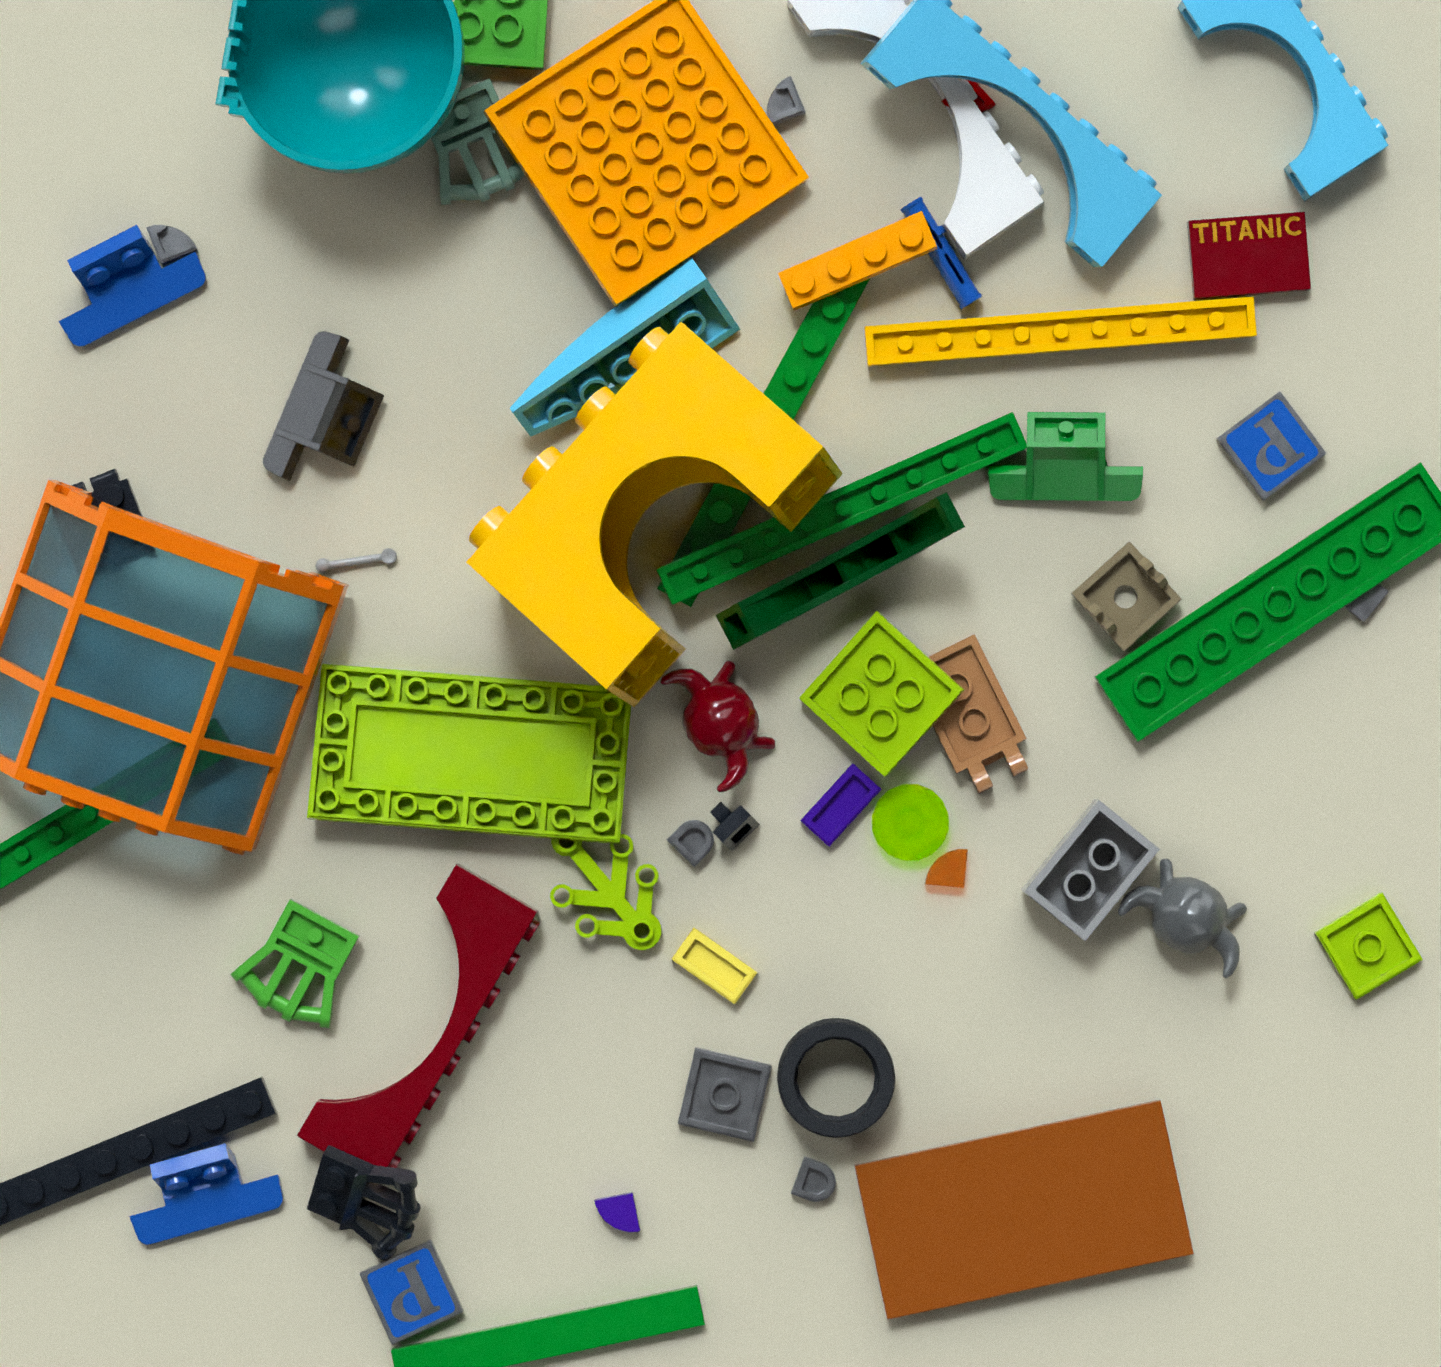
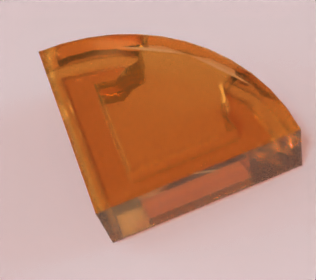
[925,849,968,888]

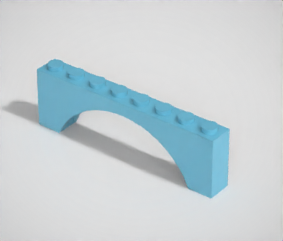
[860,0,1162,267]

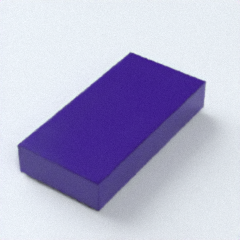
[800,763,882,846]

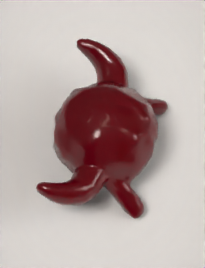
[660,660,776,792]

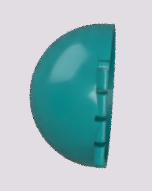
[215,0,465,174]

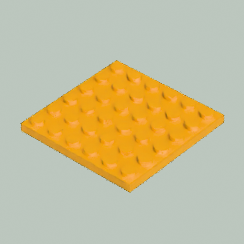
[484,0,809,307]

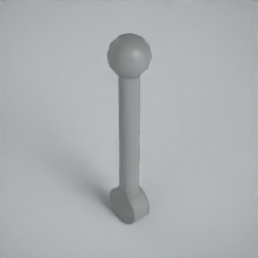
[316,548,397,574]

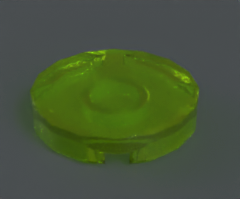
[872,784,949,861]

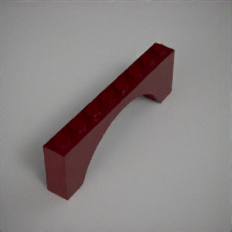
[297,863,541,1168]

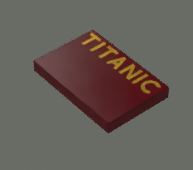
[1187,212,1311,300]

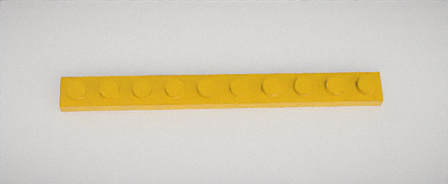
[864,297,1257,367]

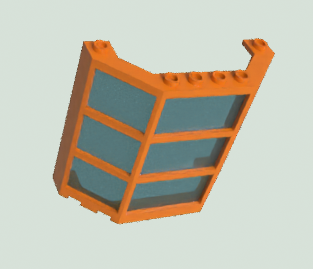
[0,480,349,855]

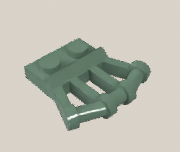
[431,78,524,205]

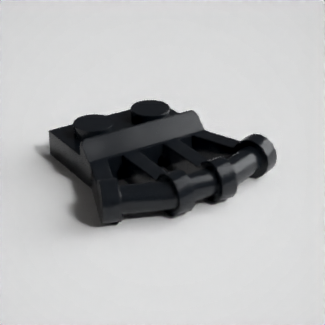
[307,1145,421,1260]

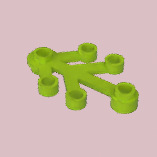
[550,834,661,950]

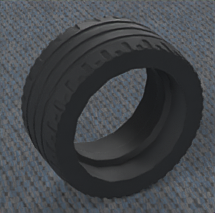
[777,1018,895,1138]

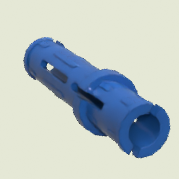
[900,197,982,309]

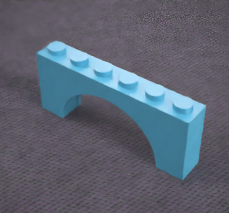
[1177,0,1388,202]

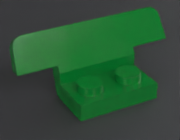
[988,412,1143,501]

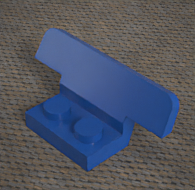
[58,225,206,346]
[129,1143,283,1245]

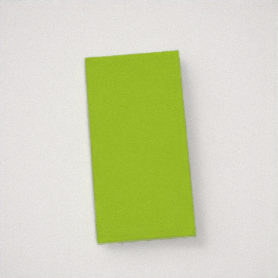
[307,664,631,844]

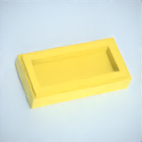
[671,927,757,1004]

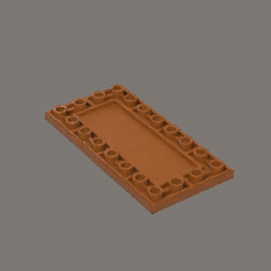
[854,1100,1194,1320]

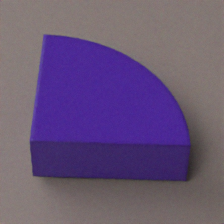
[594,1192,640,1232]

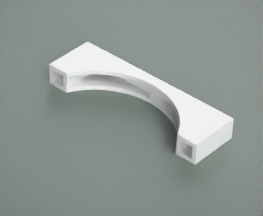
[787,0,1044,260]

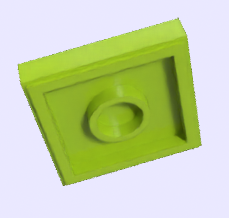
[1314,892,1423,1000]

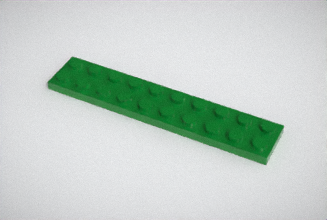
[1094,462,1441,742]

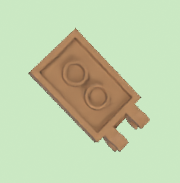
[929,634,1028,794]

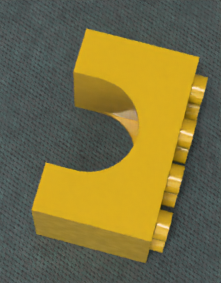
[466,322,843,707]

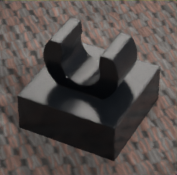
[710,802,760,851]

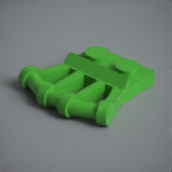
[230,899,360,1028]

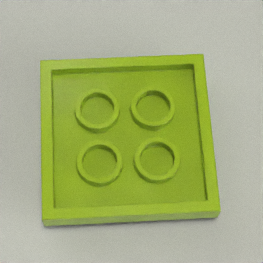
[799,611,964,777]

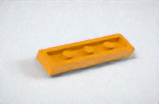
[778,211,938,311]

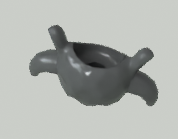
[1118,859,1247,978]

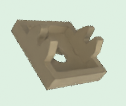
[1071,541,1182,652]

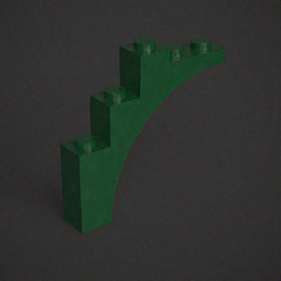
[715,492,965,650]

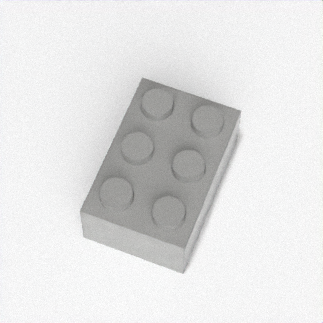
[1021,799,1160,941]

